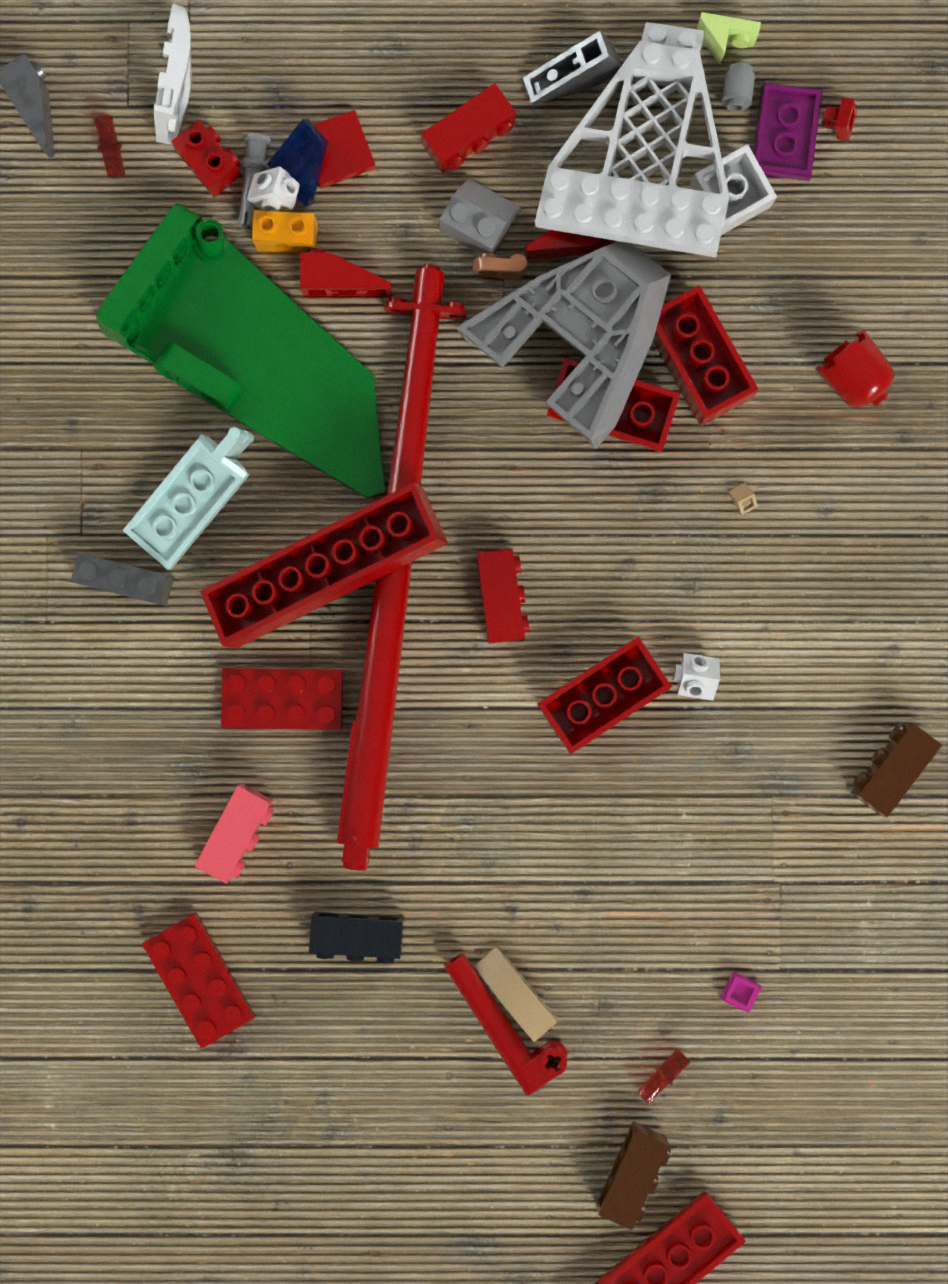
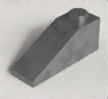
[523,31,621,105]
[0,54,55,159]

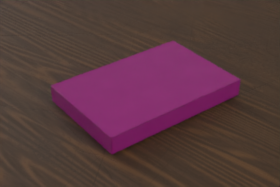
[753,83,823,181]

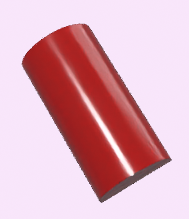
[546,357,681,452]
[537,636,672,754]

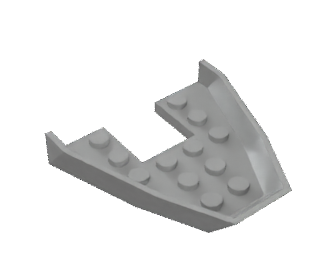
[456,241,671,450]

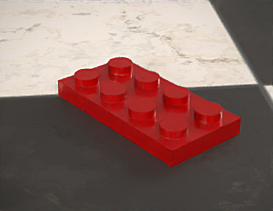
[221,668,343,730]
[142,912,255,1049]

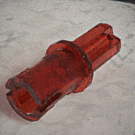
[93,115,125,179]
[638,1048,691,1103]

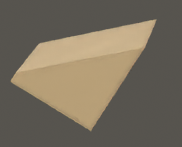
[728,483,758,515]

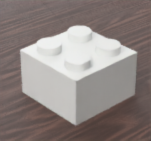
[690,144,777,235]

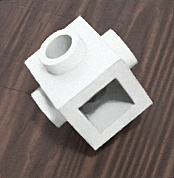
[247,167,300,212]
[673,653,720,701]

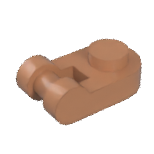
[472,253,527,280]

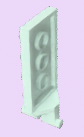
[123,427,255,570]

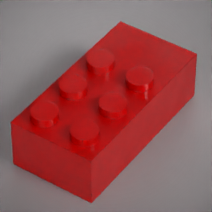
[653,285,759,427]

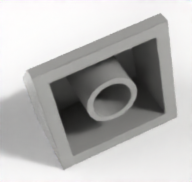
[439,178,521,254]

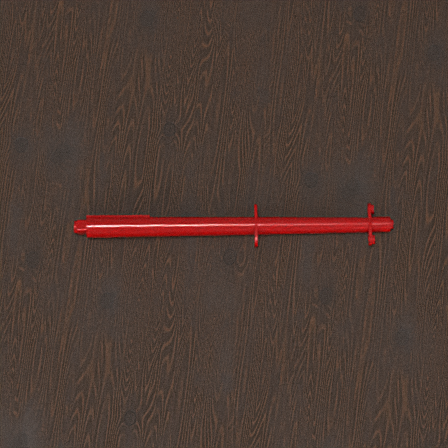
[337,264,467,871]

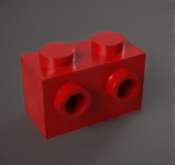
[171,119,241,198]

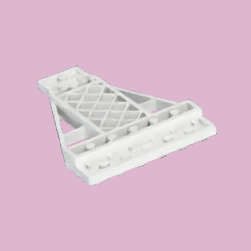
[535,22,729,258]

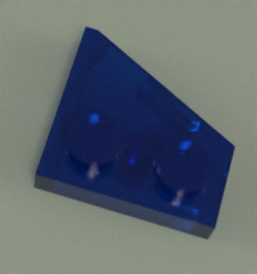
[267,119,328,207]

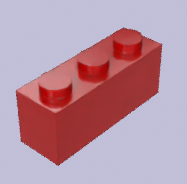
[421,83,516,173]
[477,549,530,644]

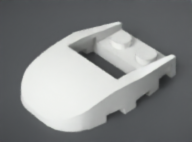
[154,3,192,145]

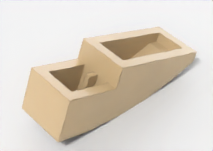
[474,946,557,1042]

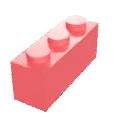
[194,783,274,884]

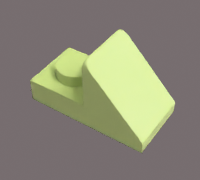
[697,12,761,64]

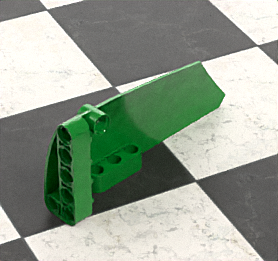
[96,203,385,499]

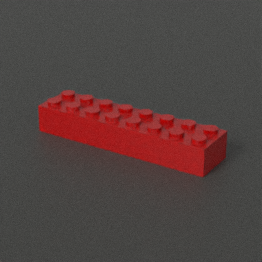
[200,482,448,649]

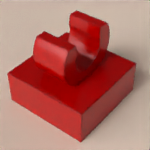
[823,98,857,141]

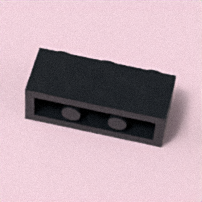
[309,911,404,963]

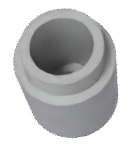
[722,62,755,112]

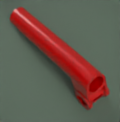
[444,953,567,1095]

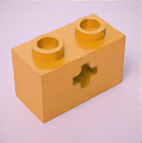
[252,210,318,253]

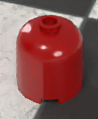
[815,329,894,408]

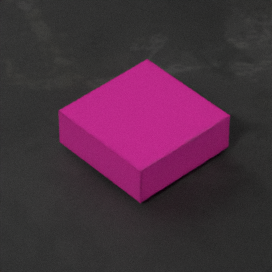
[720,971,762,1013]

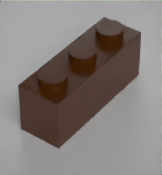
[850,722,942,818]
[596,1121,671,1230]

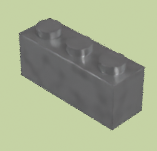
[70,553,174,606]

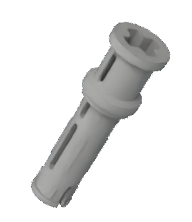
[238,133,271,229]

